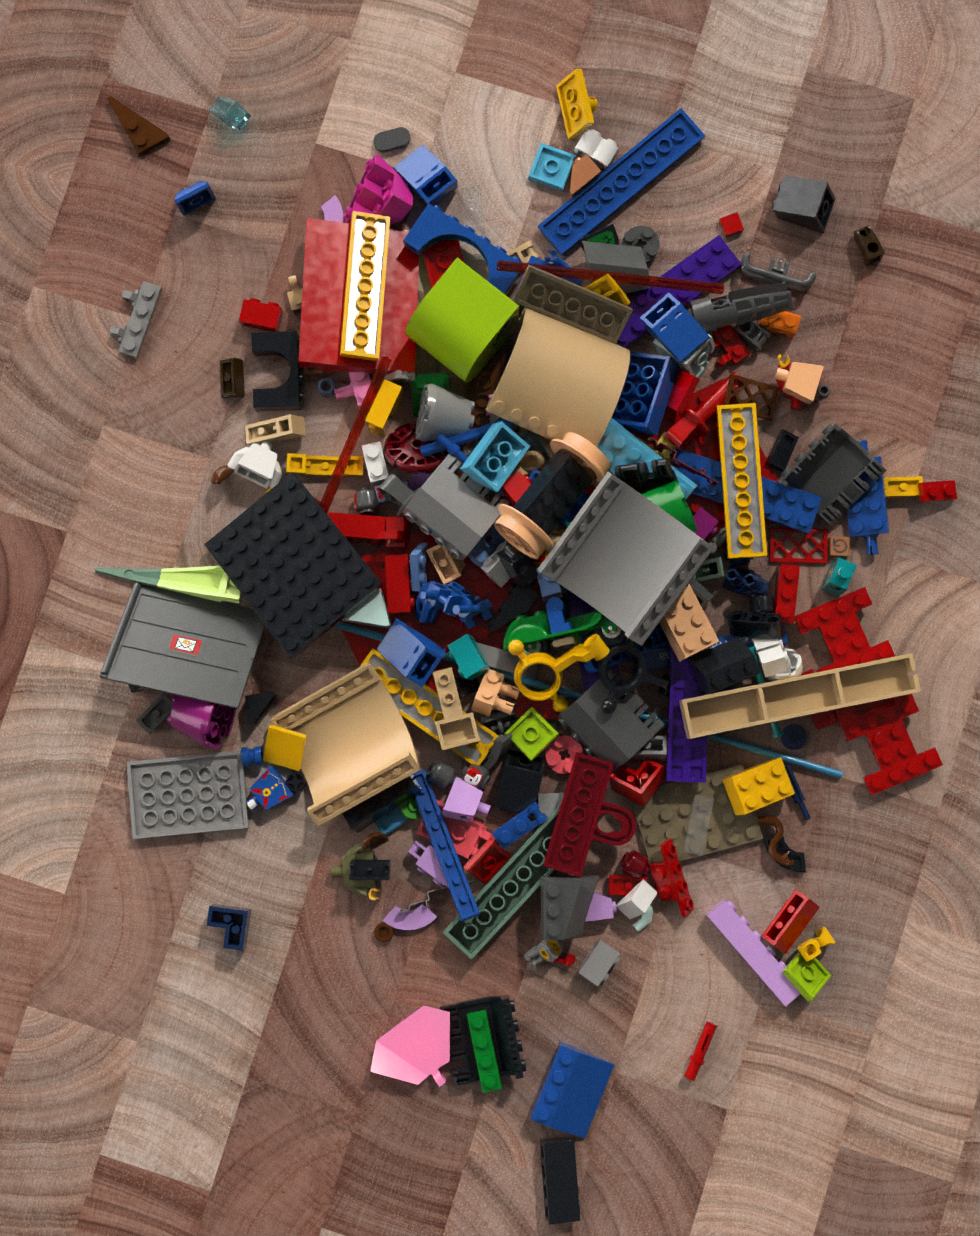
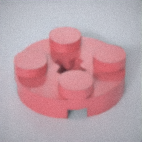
[545,735,584,774]

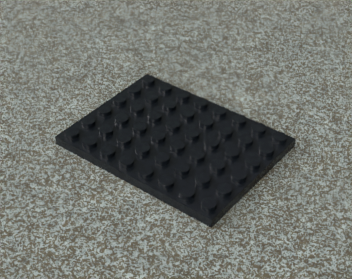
[204,472,383,660]

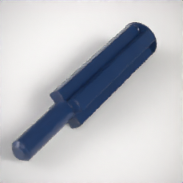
[784,763,811,820]

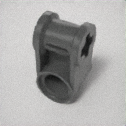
[734,321,772,352]

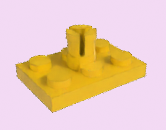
[556,69,598,139]

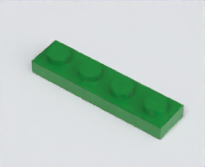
[467,1009,503,1093]

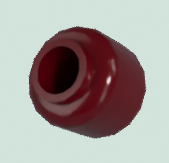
[620,850,650,879]

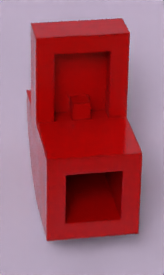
[379,516,410,547]

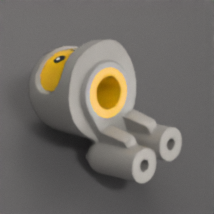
[524,940,564,969]

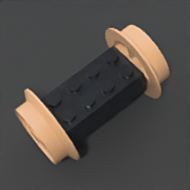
[494,432,611,559]

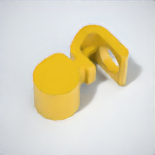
[797,927,835,961]

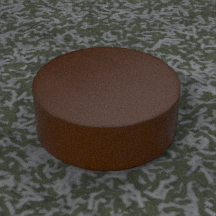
[374,922,394,942]

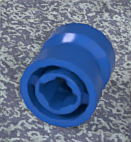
[241,746,263,767]

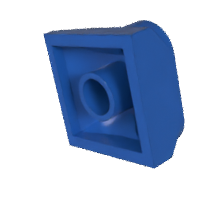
[174,180,216,216]

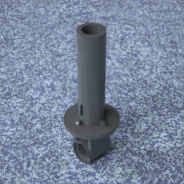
[378,474,420,517]

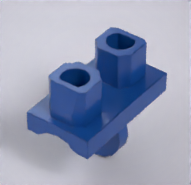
[458,596,493,629]

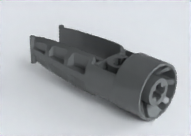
[690,281,793,333]

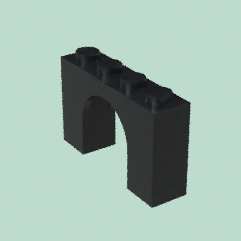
[251,331,304,412]

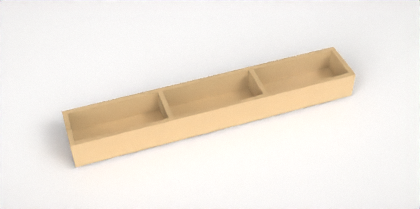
[679,653,921,739]

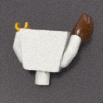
[210,441,282,495]

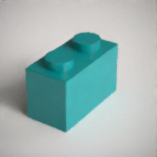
[448,634,490,681]

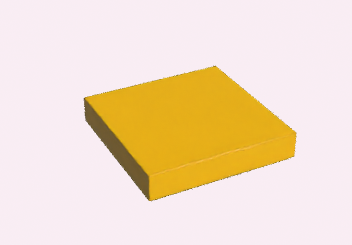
[263,724,307,771]

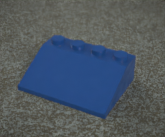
[611,352,680,436]
[531,1041,615,1138]

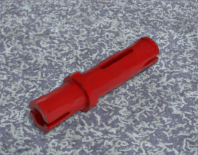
[684,1021,717,1081]

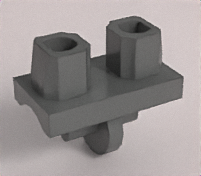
[480,708,516,735]

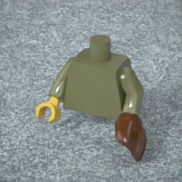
[332,832,389,900]

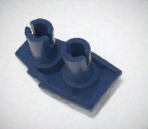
[722,566,770,596]

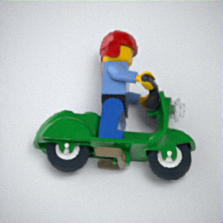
[503,551,628,665]

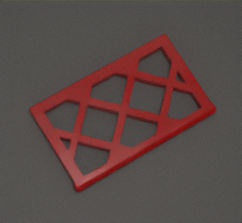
[769,528,828,564]

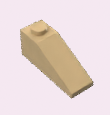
[245,414,306,444]

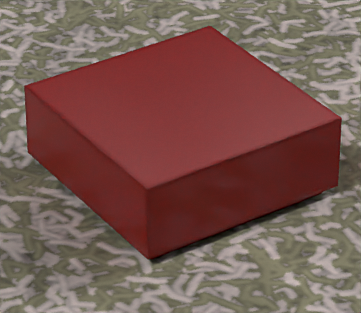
[719,212,744,237]

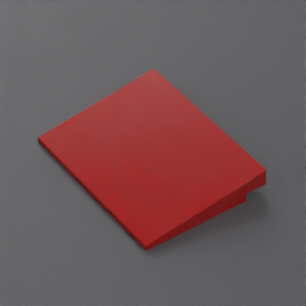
[299,218,419,374]

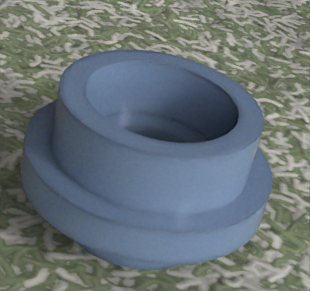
[317,377,337,397]

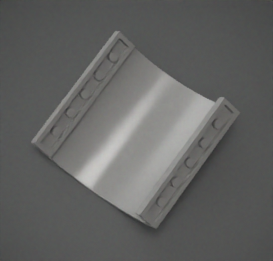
[537,472,714,646]

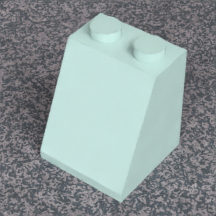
[342,588,392,629]

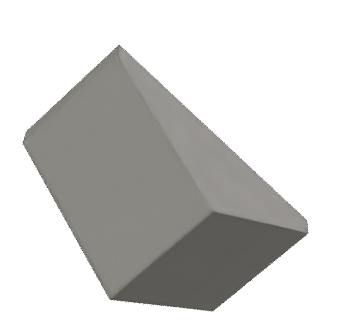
[538,792,564,824]

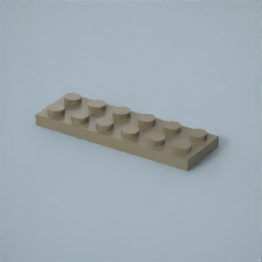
[512,264,633,344]

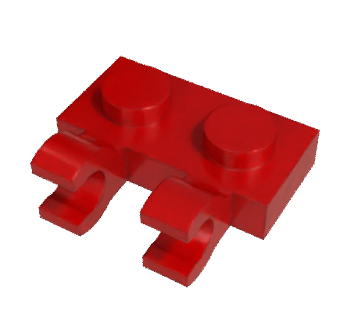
[709,325,751,368]

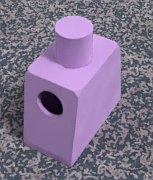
[442,777,491,822]

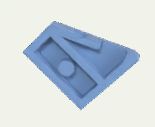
[410,543,428,591]

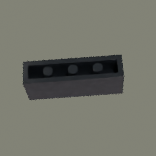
[539,1138,580,1225]

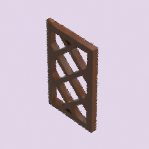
[723,374,779,421]

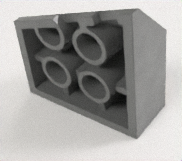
[582,241,651,294]
[540,875,599,940]

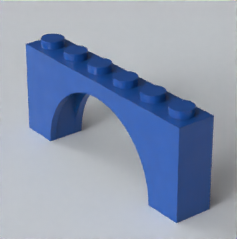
[403,203,524,296]

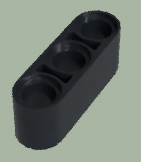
[727,611,784,639]

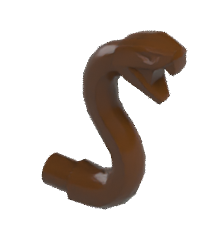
[758,815,794,866]

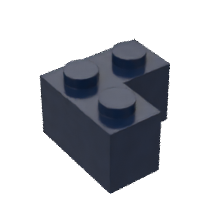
[206,904,251,951]

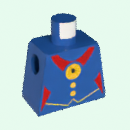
[246,766,296,811]

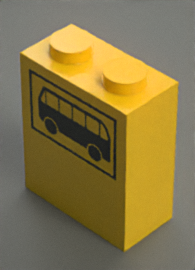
[365,379,404,436]

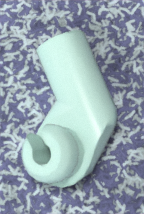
[633,906,653,932]

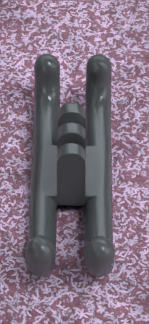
[740,253,816,292]

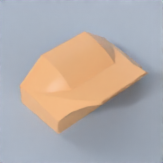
[426,545,466,584]

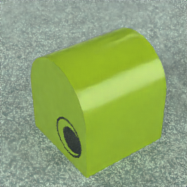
[405,258,519,383]

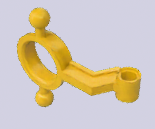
[508,634,610,713]

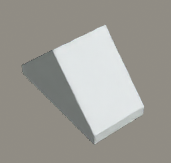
[616,879,657,919]

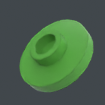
[399,797,421,820]

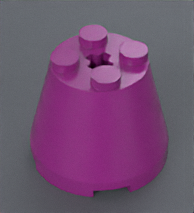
[167,695,235,750]

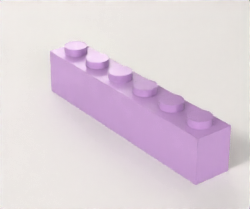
[706,899,801,1006]

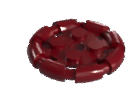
[384,423,449,474]

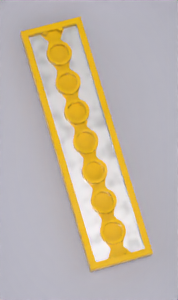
[340,211,390,361]
[717,403,767,559]
[360,648,499,766]

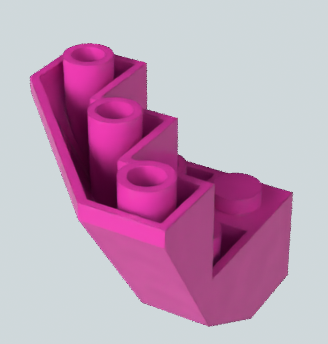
[343,154,413,225]

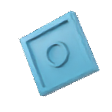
[528,143,576,192]

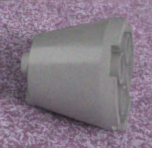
[416,384,474,442]

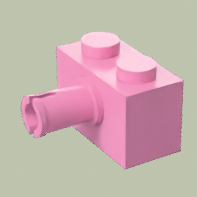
[334,372,376,410]

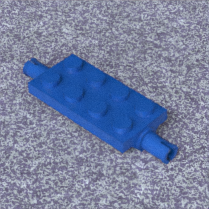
[846,440,889,555]

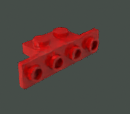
[649,838,694,917]

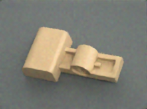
[433,667,480,750]

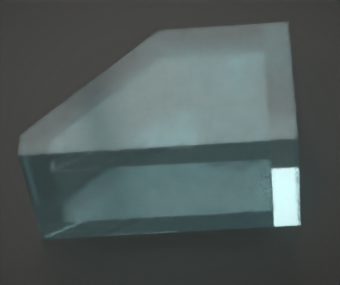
[209,96,251,130]

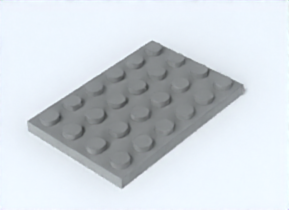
[127,751,249,839]

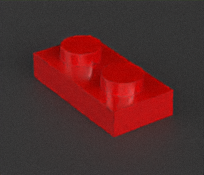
[918,480,957,502]
[608,874,648,895]

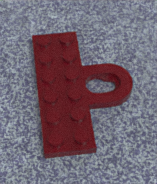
[543,752,636,877]

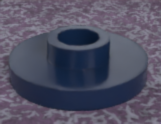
[781,724,807,750]

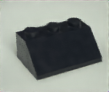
[688,637,761,695]

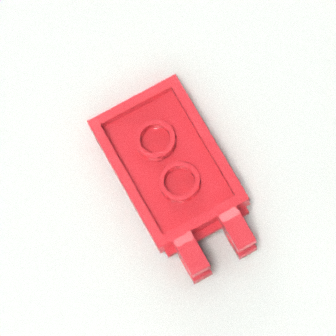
[416,799,496,859]

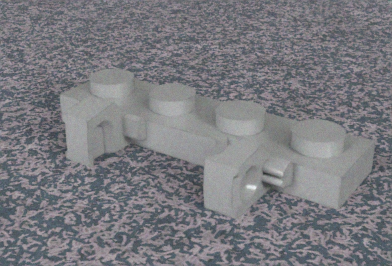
[109,281,162,359]

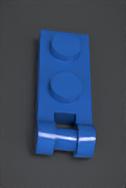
[492,802,548,849]

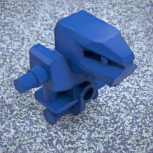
[415,581,481,623]

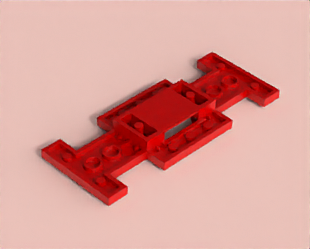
[794,587,943,795]

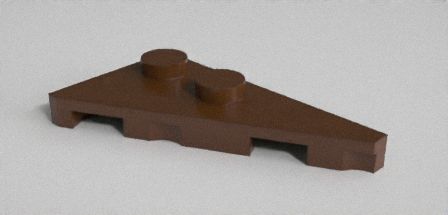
[107,96,170,156]

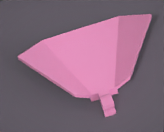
[370,1006,450,1087]

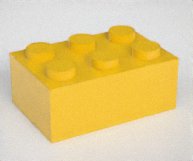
[722,757,795,815]

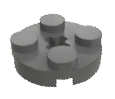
[622,226,660,264]

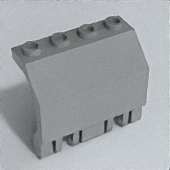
[403,453,510,561]

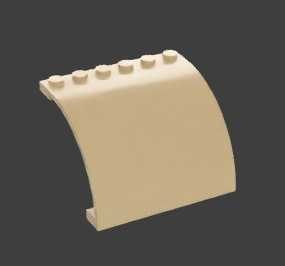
[486,307,630,447]
[270,662,419,826]

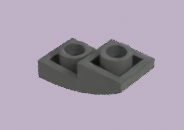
[483,732,512,770]

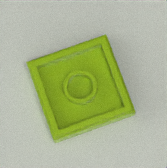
[504,707,559,762]
[782,952,831,1002]

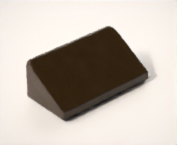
[220,358,245,398]

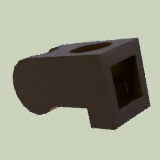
[854,225,885,266]

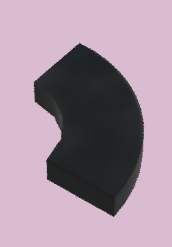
[763,835,806,872]

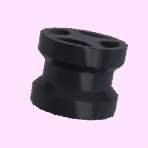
[286,772,307,792]

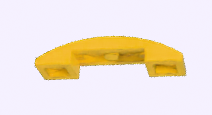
[286,453,364,476]

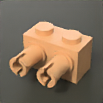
[471,669,520,717]

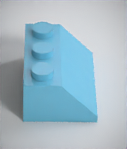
[460,421,530,492]

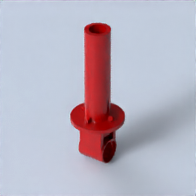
[665,372,742,450]

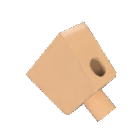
[774,362,824,404]

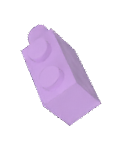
[408,840,447,887]

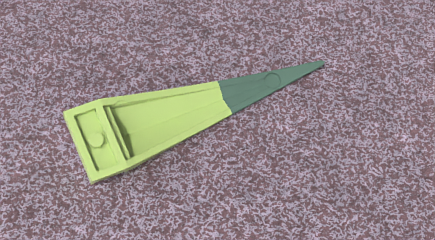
[94,565,242,603]

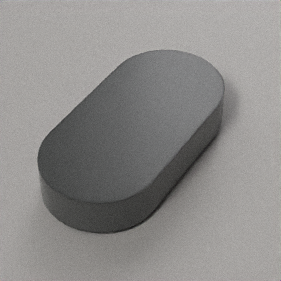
[373,127,411,152]

